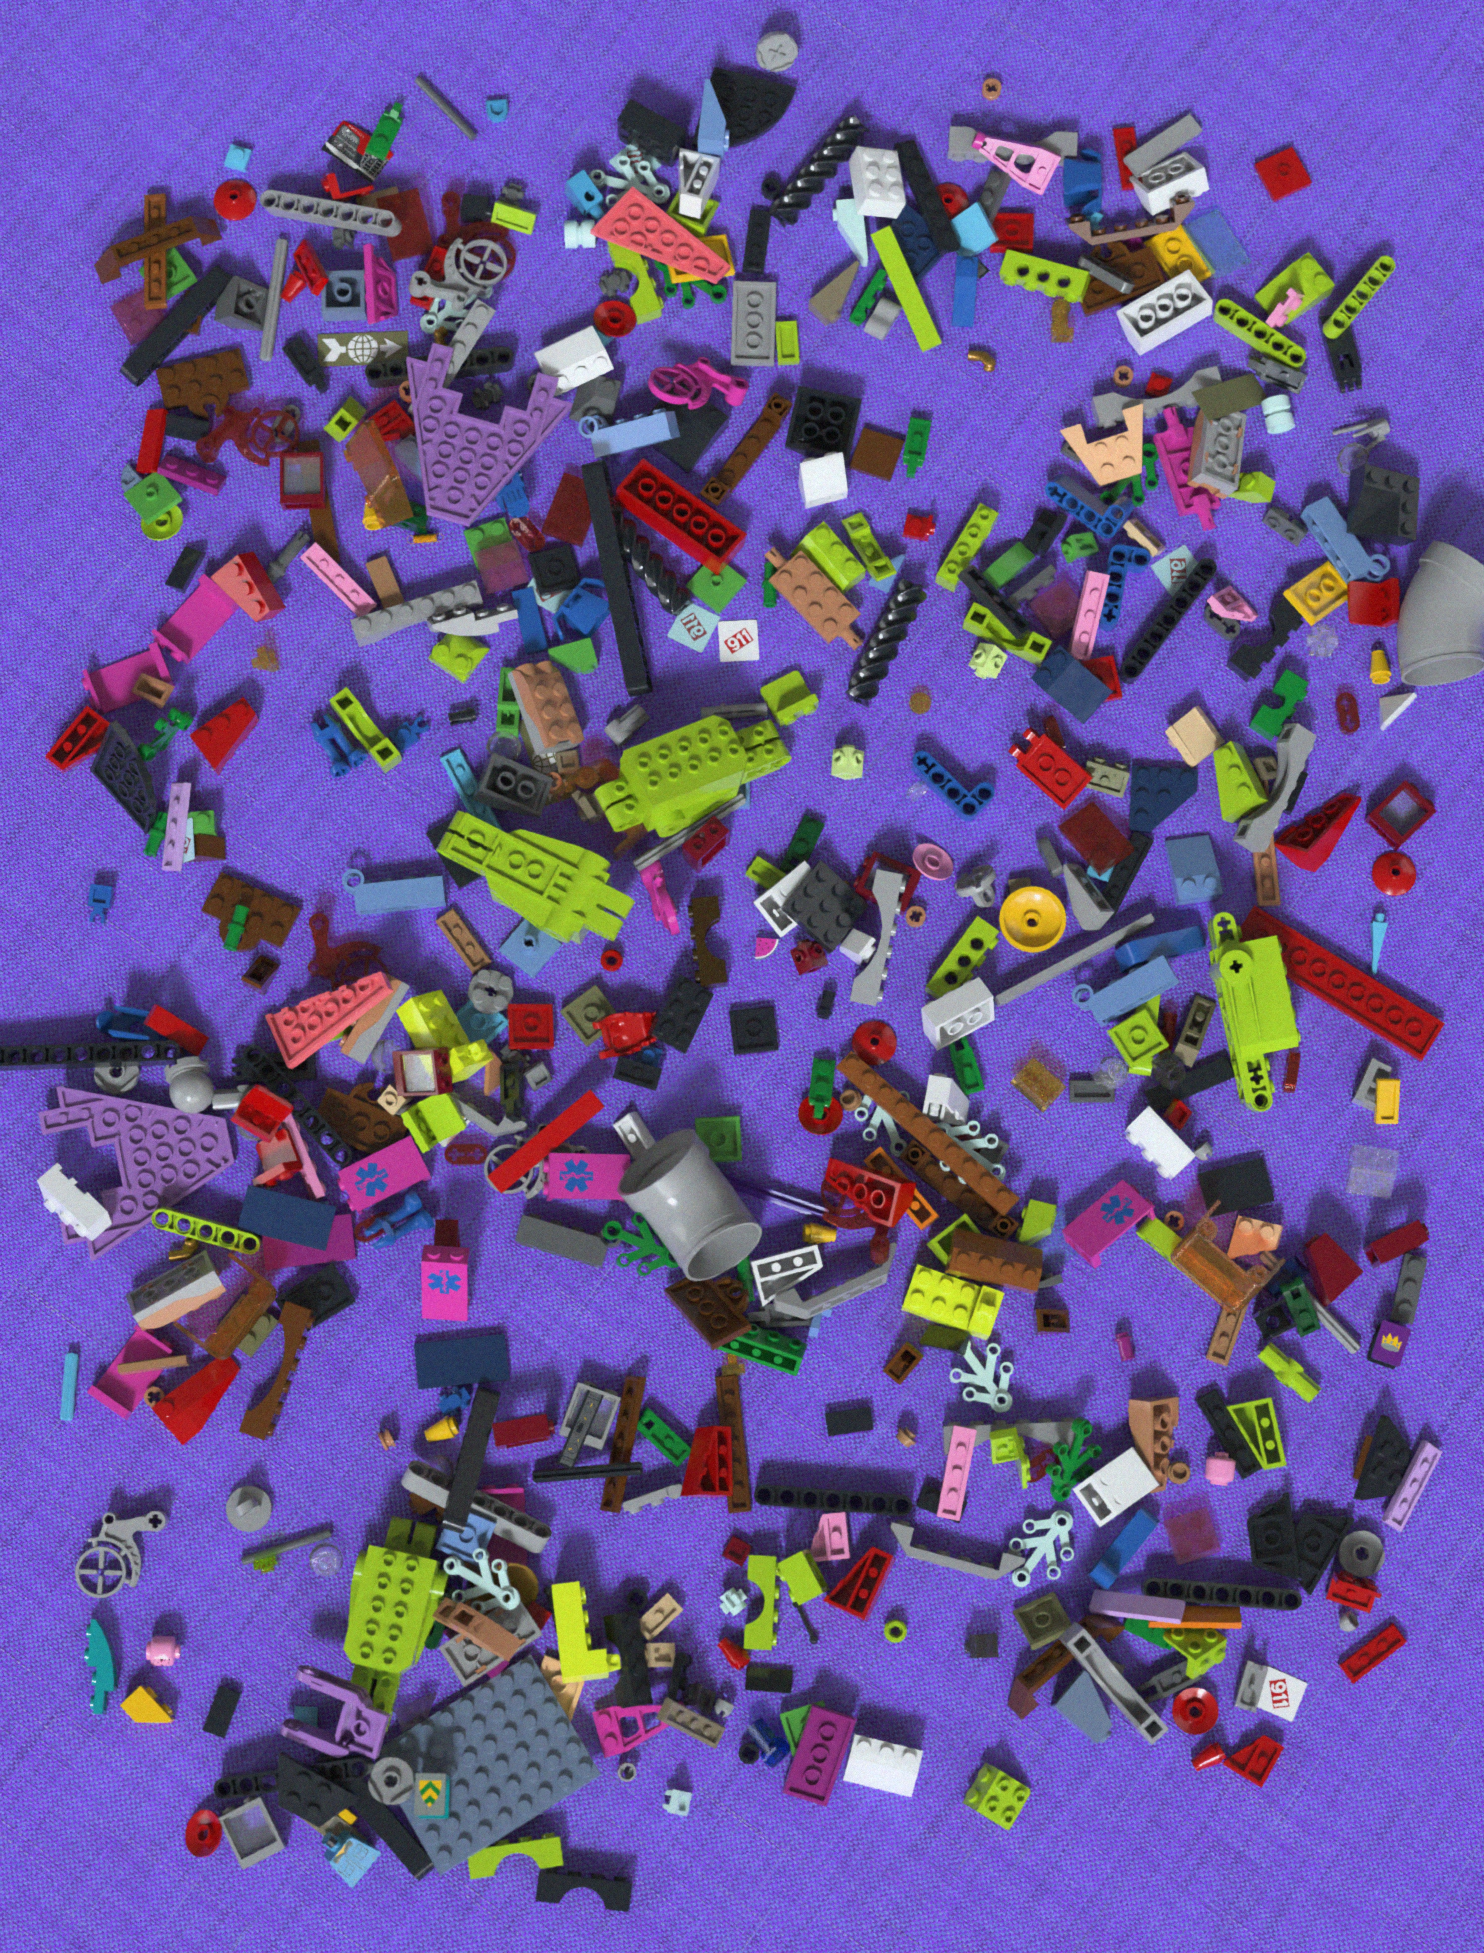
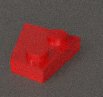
[360,399,416,444]
[1222,1735,1284,1788]

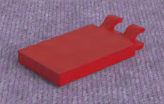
[1008,727,1094,810]

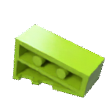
[1213,741,1269,823]
[1227,1397,1287,1471]

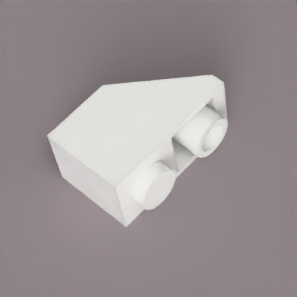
[839,928,876,966]

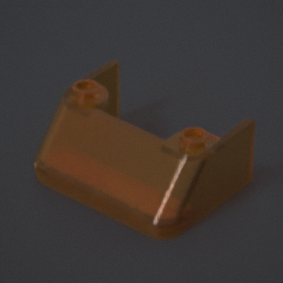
[343,418,413,529]
[554,758,649,862]
[1170,1200,1286,1314]
[173,1252,277,1360]

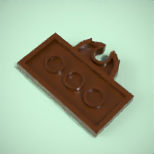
[1079,241,1165,318]
[155,348,250,420]
[201,872,301,952]
[310,1082,408,1155]
[664,1276,751,1351]

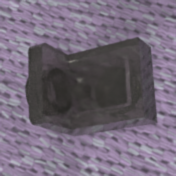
[683,1683,716,1715]

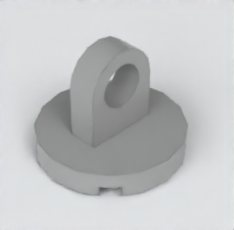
[755,31,798,72]
[954,864,996,908]
[226,1486,272,1532]

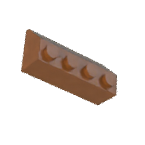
[945,1228,1043,1294]

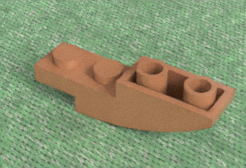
[432,1597,522,1661]

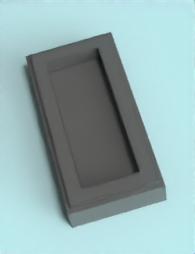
[1069,1080,1115,1103]

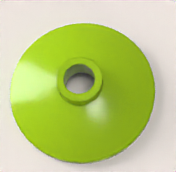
[141,505,183,541]

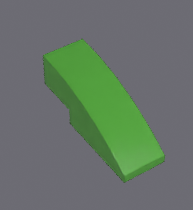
[982,541,1035,591]
[496,667,521,738]

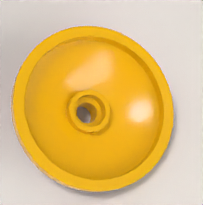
[999,886,1066,953]

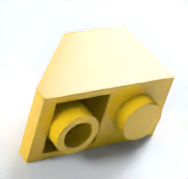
[120,1686,175,1723]

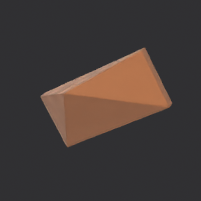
[131,673,175,709]
[484,1048,504,1096]

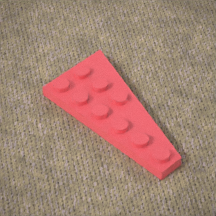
[590,187,731,284]

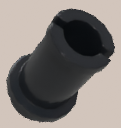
[448,707,477,727]
[815,990,837,1020]

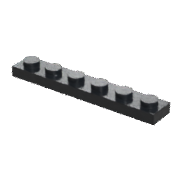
[893,139,960,255]

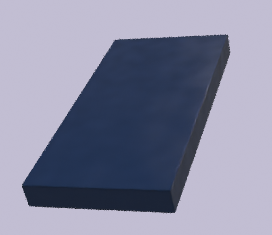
[237,1185,337,1251]
[414,1334,509,1390]

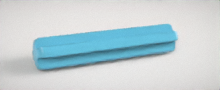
[60,1353,78,1421]

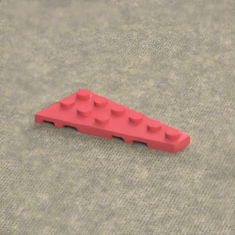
[264,971,393,1069]

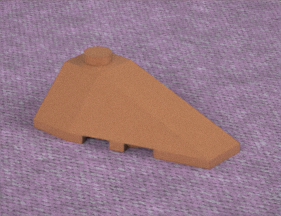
[1128,1396,1179,1493]

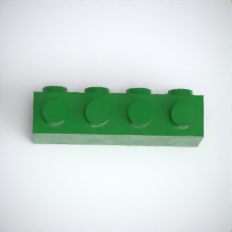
[717,1324,808,1377]

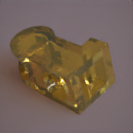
[1050,299,1074,343]

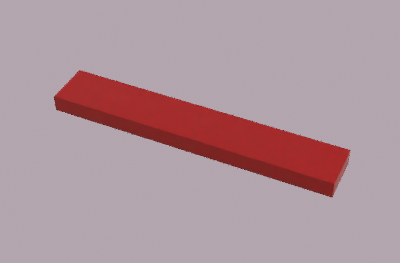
[487,1089,605,1194]

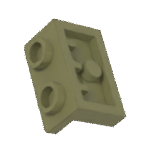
[1085,756,1131,798]

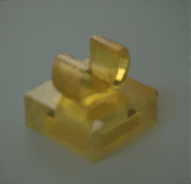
[251,646,280,673]
[721,1354,745,1376]

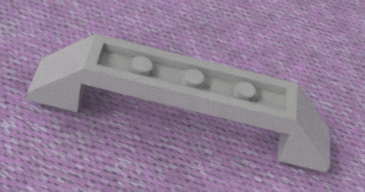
[414,1055,528,1137]
[773,1242,897,1319]
[890,1520,1026,1580]

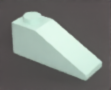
[832,199,868,267]

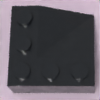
[647,382,729,474]
[785,386,862,468]
[1347,464,1420,547]

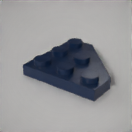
[891,204,946,285]
[1128,765,1198,833]

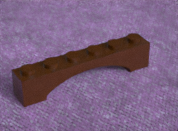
[239,1301,316,1441]

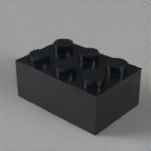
[617,99,686,168]

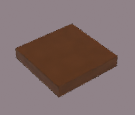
[849,428,904,482]

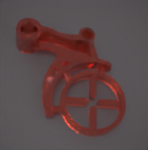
[438,191,516,281]
[195,405,300,467]
[308,913,389,991]
[821,1179,890,1264]

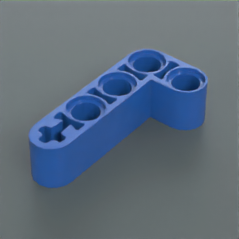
[1045,474,1134,539]
[1098,545,1151,631]
[911,751,995,822]
[1114,926,1207,973]
[1087,1506,1160,1590]

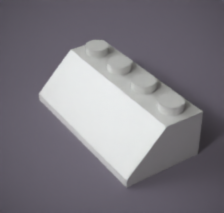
[1116,269,1213,356]

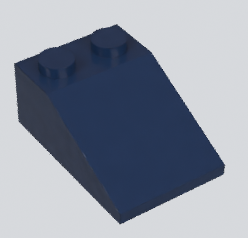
[1031,645,1113,724]

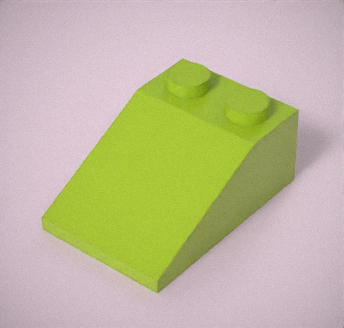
[1254,252,1335,330]

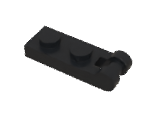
[667,1652,693,1703]

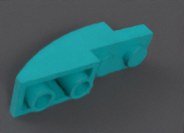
[84,1619,117,1715]

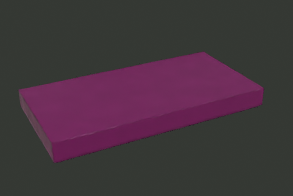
[262,1214,356,1270]
[782,1703,857,1807]

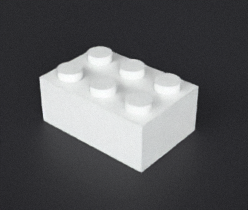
[849,146,906,219]
[921,977,995,1051]

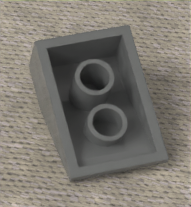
[472,752,553,818]

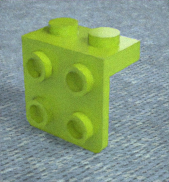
[760,671,819,727]
[400,1093,467,1153]
[989,1427,1031,1489]
[1163,1628,1227,1680]
[962,1762,1031,1830]

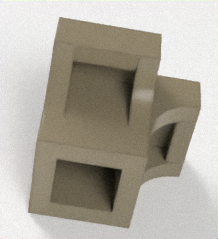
[571,790,606,826]

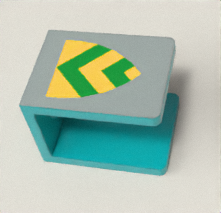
[414,1773,450,1819]

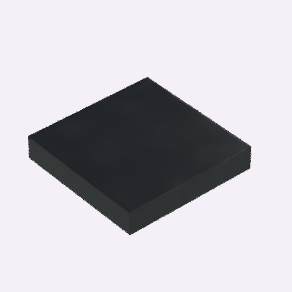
[527,545,581,597]
[729,1006,779,1056]

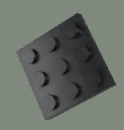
[781,860,869,954]

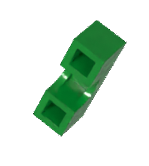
[1249,669,1309,741]

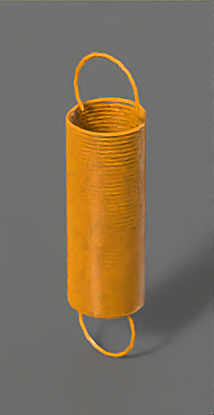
[407,533,443,544]

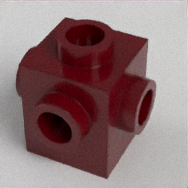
[790,938,828,975]

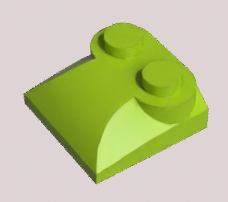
[666,191,720,238]
[428,633,490,684]

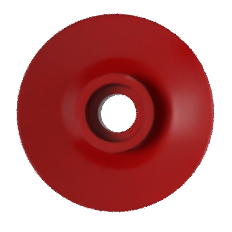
[214,180,257,221]
[935,184,969,221]
[593,301,636,337]
[1372,852,1416,896]
[852,1021,897,1066]
[798,1096,843,1135]
[1172,1688,1219,1735]
[185,1810,222,1858]

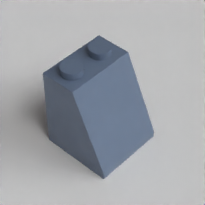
[1051,1670,1113,1744]

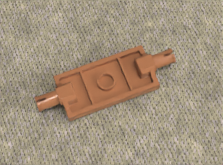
[764,547,864,651]

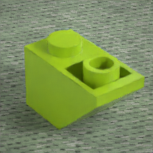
[323,396,367,442]
[1227,471,1276,503]
[1016,1199,1057,1246]

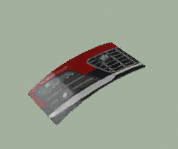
[321,121,394,183]

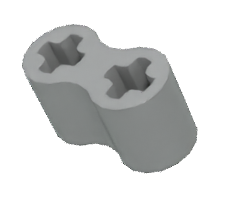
[864,297,902,341]

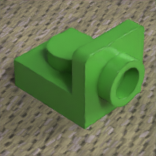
[1061,532,1099,563]

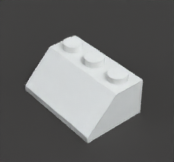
[1129,151,1209,215]
[534,325,614,397]
[1125,1106,1196,1180]
[843,1734,923,1797]

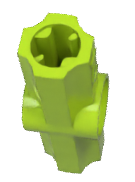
[1257,1342,1322,1403]

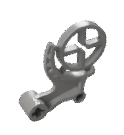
[408,238,507,312]
[484,1123,591,1200]
[75,1510,169,1598]

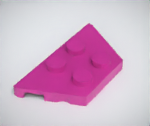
[363,243,398,325]

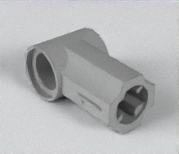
[604,704,650,747]
[212,1085,254,1110]

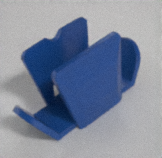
[1063,148,1102,217]
[495,470,530,518]
[552,578,610,641]
[96,1005,169,1042]

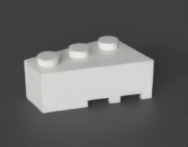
[678,148,720,218]
[922,1073,970,1126]
[37,1163,112,1241]
[750,1244,823,1306]

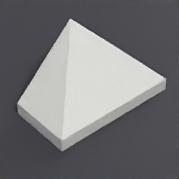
[1379,693,1417,731]

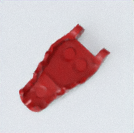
[592,1011,658,1059]

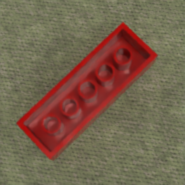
[614,459,747,575]

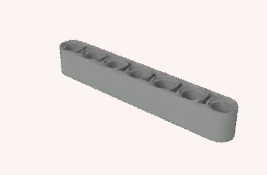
[260,190,402,237]
[401,1460,552,1553]

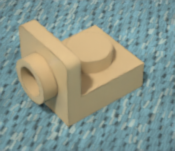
[377,1082,415,1115]
[643,1643,675,1668]

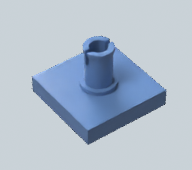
[499,919,562,979]
[436,1511,497,1566]

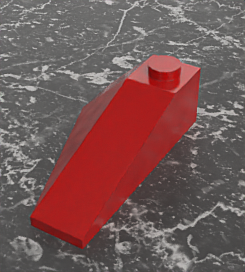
[1274,792,1362,872]
[825,1157,916,1227]
[151,1352,241,1445]

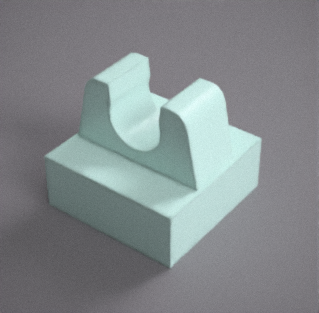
[662,1789,692,1816]

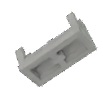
[1351,1058,1392,1112]
[1233,1661,1268,1713]

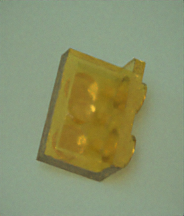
[1010,1058,1066,1113]

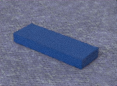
[511,587,548,655]

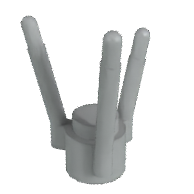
[1333,417,1390,458]

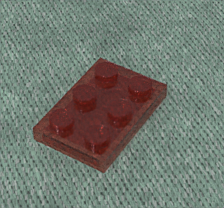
[376,188,434,263]
[541,472,592,548]
[1058,801,1134,877]

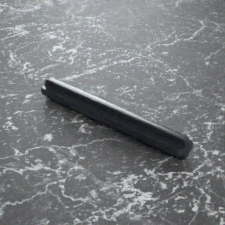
[532,1462,643,1483]

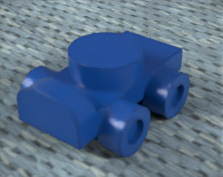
[438,1386,471,1416]

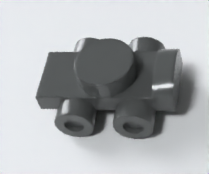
[499,183,525,207]
[598,270,631,298]
[471,382,503,410]
[500,1044,531,1070]

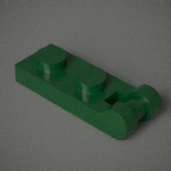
[779,815,825,873]
[1279,1276,1321,1337]
[425,1587,461,1650]

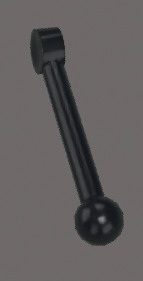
[543,1586,557,1634]
[793,1602,818,1644]

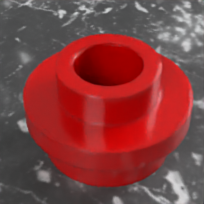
[600,949,623,972]

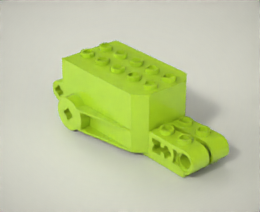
[594,715,792,837]
[436,811,635,945]
[1207,912,1301,1112]
[343,1515,450,1732]

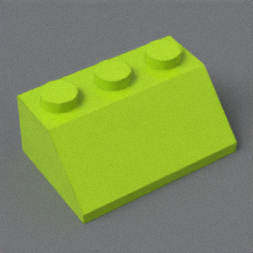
[790,521,866,595]

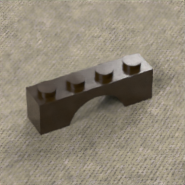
[687,895,727,989]

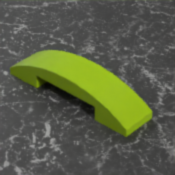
[842,512,897,582]

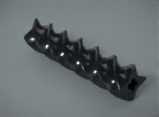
[768,115,870,228]
[615,502,695,617]
[845,579,927,708]

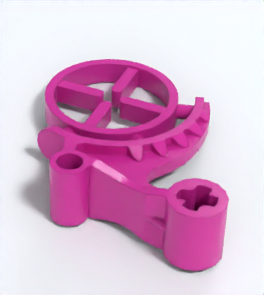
[648,357,749,410]
[639,859,680,936]

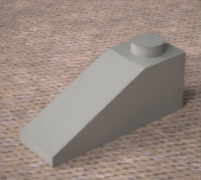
[1063,864,1114,930]

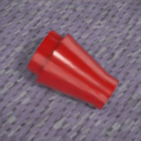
[280,270,308,303]
[717,1637,751,1671]
[1191,1741,1227,1772]

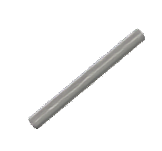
[259,239,288,361]
[633,792,746,871]
[1259,1251,1361,1354]

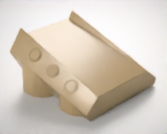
[1165,705,1225,769]

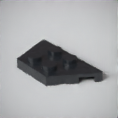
[1353,1415,1412,1501]
[1247,1492,1302,1580]
[1295,1513,1355,1596]
[278,1752,361,1827]

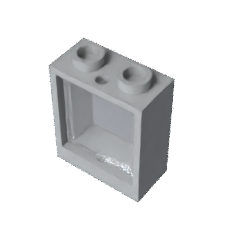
[559,1380,621,1451]
[218,1795,287,1870]

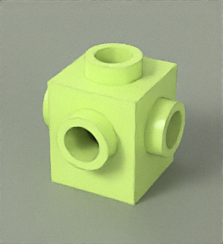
[968,643,1008,679]
[831,745,864,780]

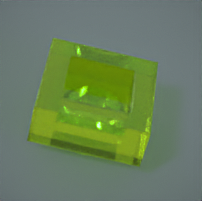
[252,1556,280,1574]

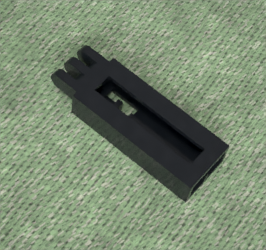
[1318,315,1362,394]
[232,1052,316,1085]

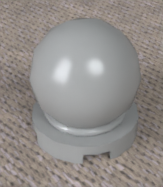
[164,1056,214,1114]

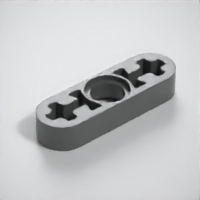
[1076,253,1135,294]

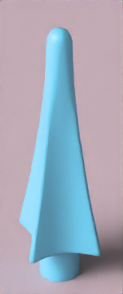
[1370,914,1388,975]

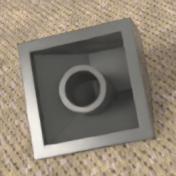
[214,275,269,331]
[569,376,622,427]

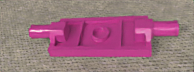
[1153,407,1221,531]

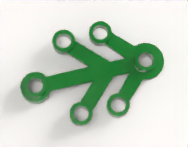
[654,260,727,309]
[1099,443,1159,507]
[137,707,194,763]
[602,1212,679,1277]
[1046,1416,1102,1502]

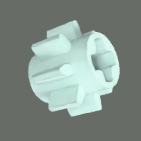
[719,1587,748,1616]

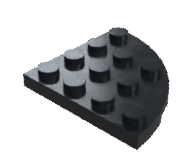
[692,67,796,148]
[90,720,156,834]

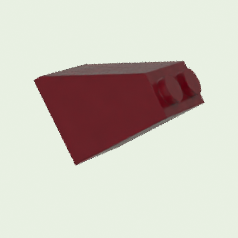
[1302,1232,1364,1307]

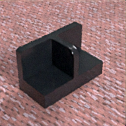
[1022,510,1068,558]

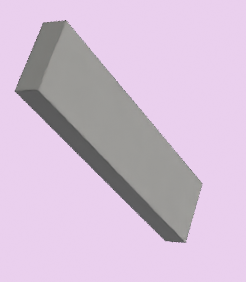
[1123,114,1203,177]

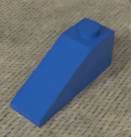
[952,256,978,328]

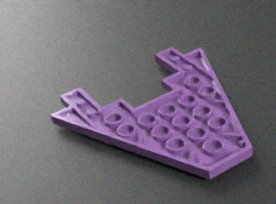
[406,343,573,527]
[38,1087,235,1261]

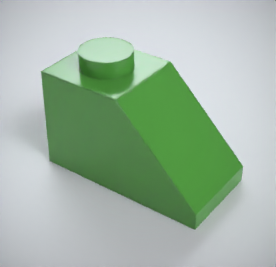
[548,637,598,674]
[187,810,218,837]

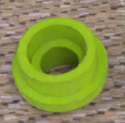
[884,1619,907,1643]

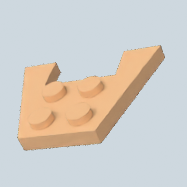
[1060,404,1143,487]

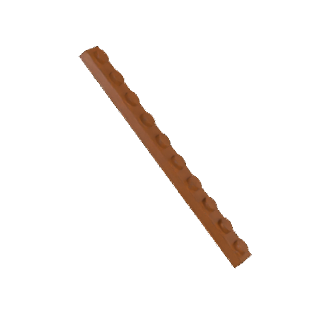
[836,1051,1019,1216]

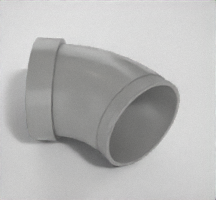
[1397,541,1484,686]
[617,1128,762,1281]

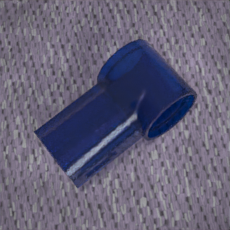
[1264,1255,1310,1300]
[746,1718,791,1768]

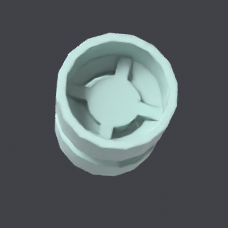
[564,220,595,248]
[1261,395,1295,434]

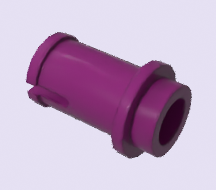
[1114,1332,1135,1361]

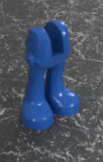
[310,713,368,778]
[364,1190,434,1250]

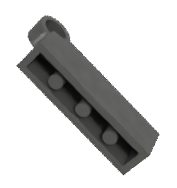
[515,1213,622,1269]

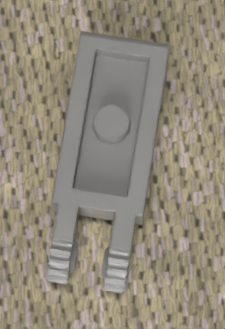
[622,1483,683,1514]

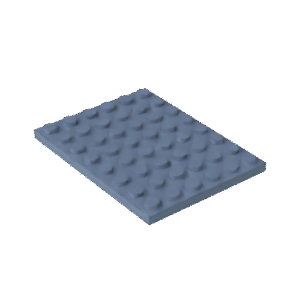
[374,1655,601,1875]

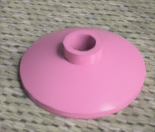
[912,843,953,880]

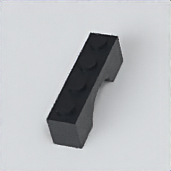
[1227,597,1304,683]
[603,1610,653,1709]
[535,1868,633,1912]

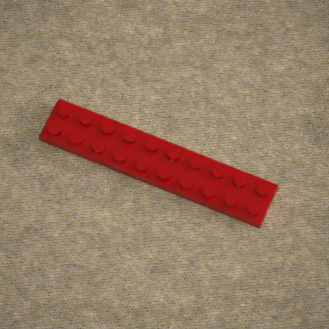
[1239,905,1445,1062]

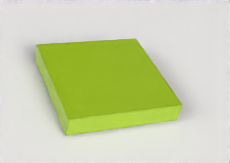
[1107,1008,1169,1070]

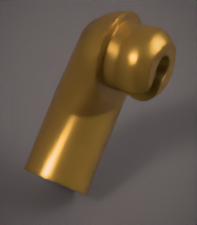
[433,326,449,347]
[968,350,996,372]
[168,1237,198,1262]

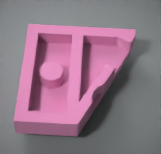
[1266,288,1304,328]
[1207,585,1259,622]
[810,1512,851,1562]

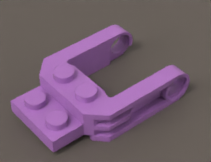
[280,1665,390,1759]

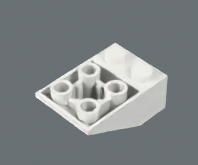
[798,452,848,509]
[752,861,811,937]
[1073,1447,1160,1527]

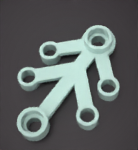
[589,156,670,209]
[420,279,493,334]
[854,1091,910,1158]
[935,1121,1006,1184]
[949,1341,1014,1413]
[1009,1510,1074,1587]
[444,1548,520,1614]

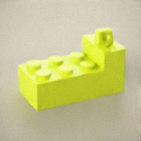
[396,989,494,1084]
[901,1264,1005,1340]
[551,1581,621,1684]

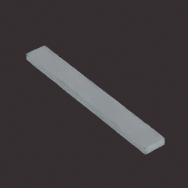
[994,913,1155,1007]

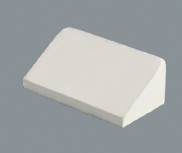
[613,1111,656,1160]

